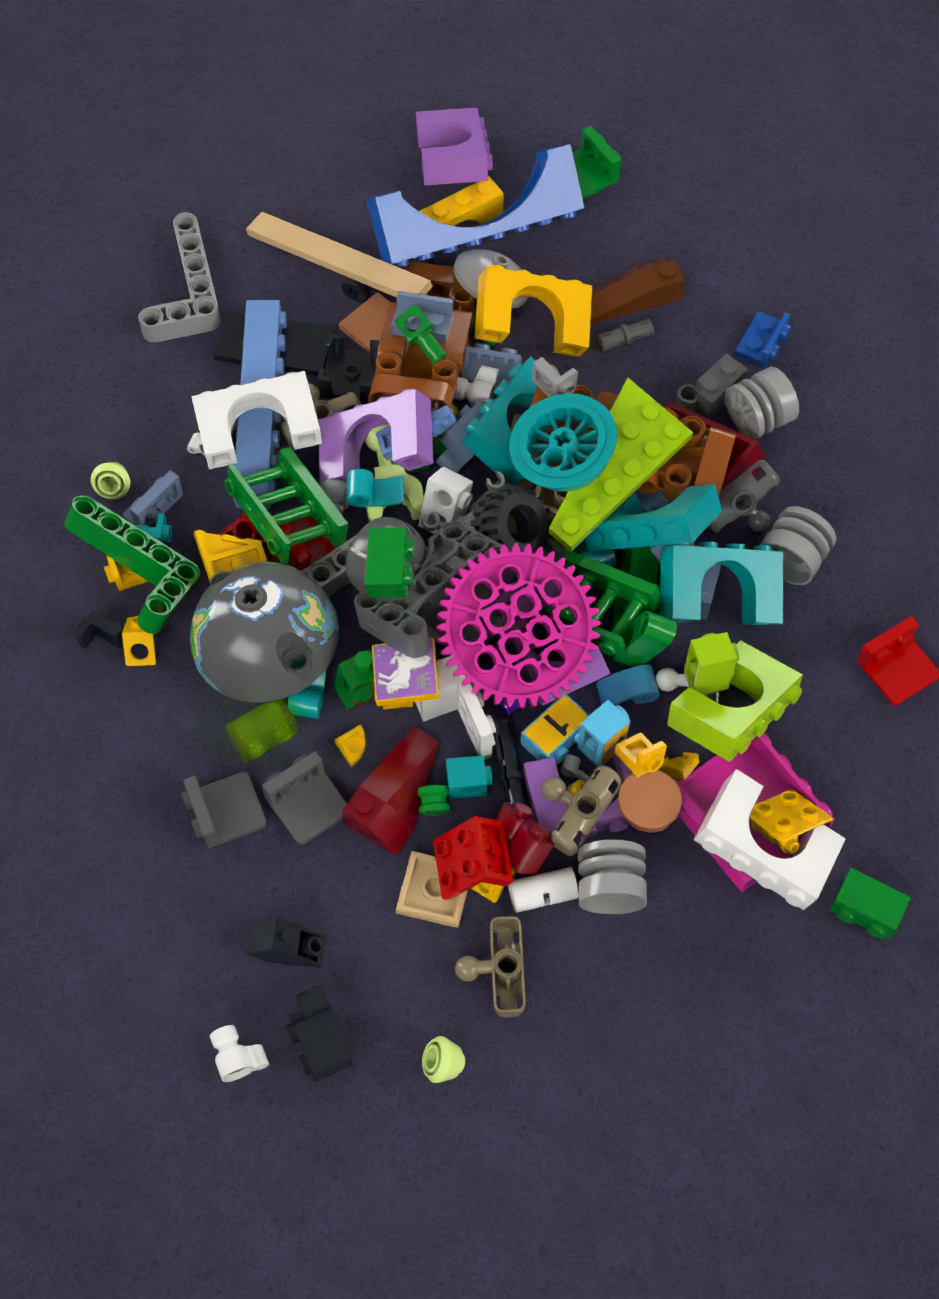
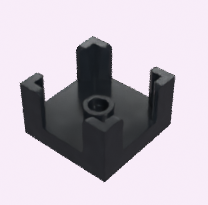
[317,334,379,404]

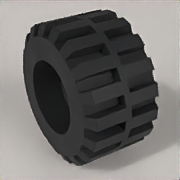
[471,487,552,553]

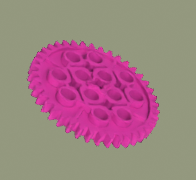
[436,543,601,708]

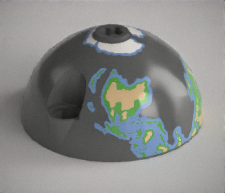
[190,562,340,703]

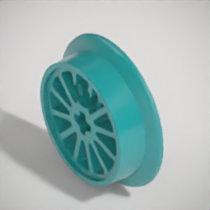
[509,393,617,492]

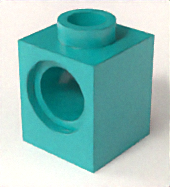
[446,755,492,799]

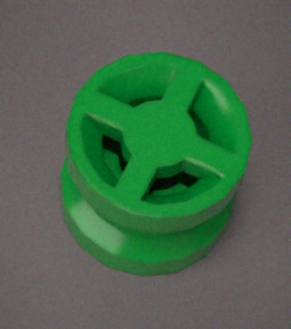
[418,785,450,816]

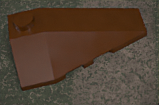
[590,257,685,324]

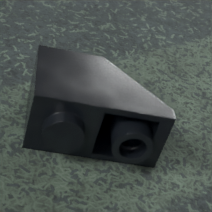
[246,917,326,968]

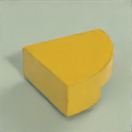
[334,724,366,767]
[657,752,700,781]

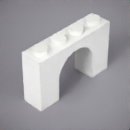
[191,371,322,469]
[694,769,845,910]

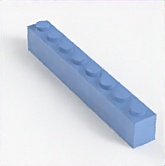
[233,300,287,508]

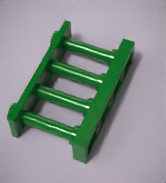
[225,447,349,565]
[528,548,662,659]

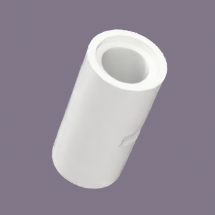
[508,867,579,913]

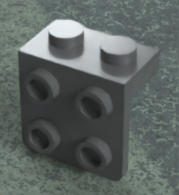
[262,751,347,845]
[181,772,267,849]

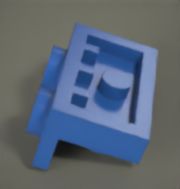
[734,311,792,368]

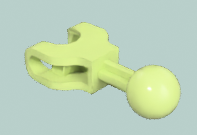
[365,424,424,522]

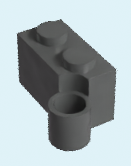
[676,353,748,419]

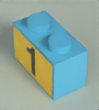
[521,694,590,764]
[577,700,630,767]

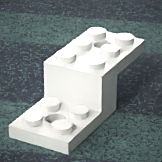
[415,656,496,760]

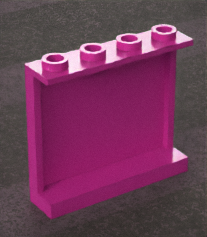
[673,733,835,893]

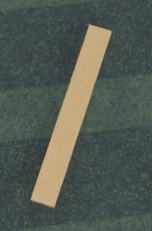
[246,212,432,297]

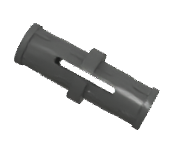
[597,318,654,352]

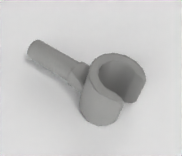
[561,754,594,782]

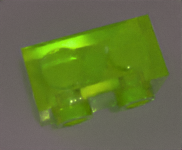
[225,699,298,764]

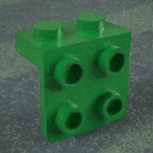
[572,126,622,200]

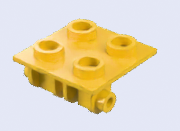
[749,789,833,854]

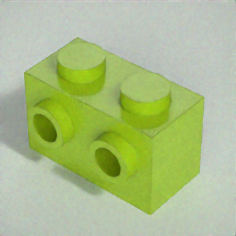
[684,632,739,695]

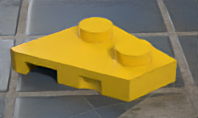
[194,530,268,581]

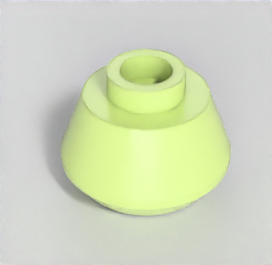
[91,462,131,500]
[422,1036,465,1083]

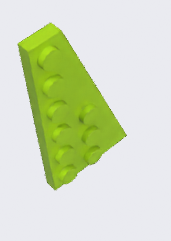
[549,378,693,552]

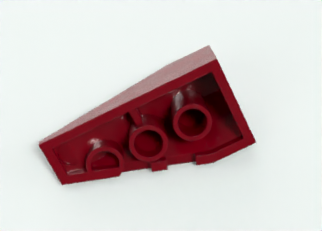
[665,402,765,487]
[342,726,440,856]

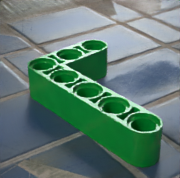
[64,495,200,634]
[608,546,677,667]

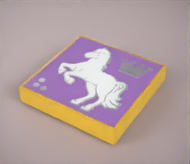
[372,638,440,706]

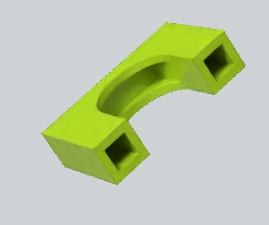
[667,640,803,762]

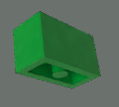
[364,527,415,598]
[830,868,911,940]

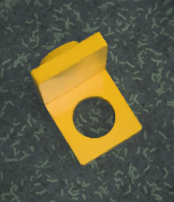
[122,616,156,666]

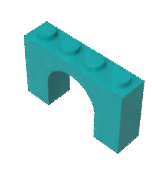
[461,357,537,486]
[584,484,722,551]
[660,542,783,626]

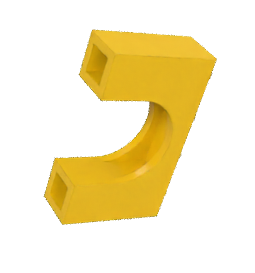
[475,265,592,357]

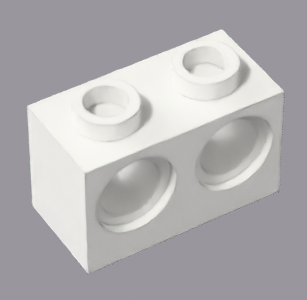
[418,467,473,534]

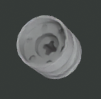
[725,366,799,440]
[760,506,837,585]
[578,840,647,914]

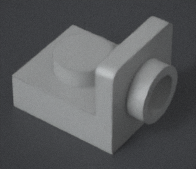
[531,357,578,397]

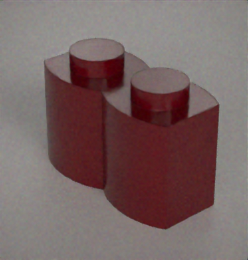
[494,802,554,875]

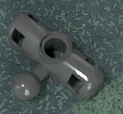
[707,460,780,533]

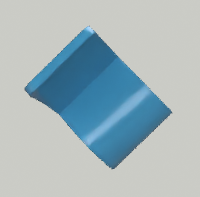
[596,665,660,705]

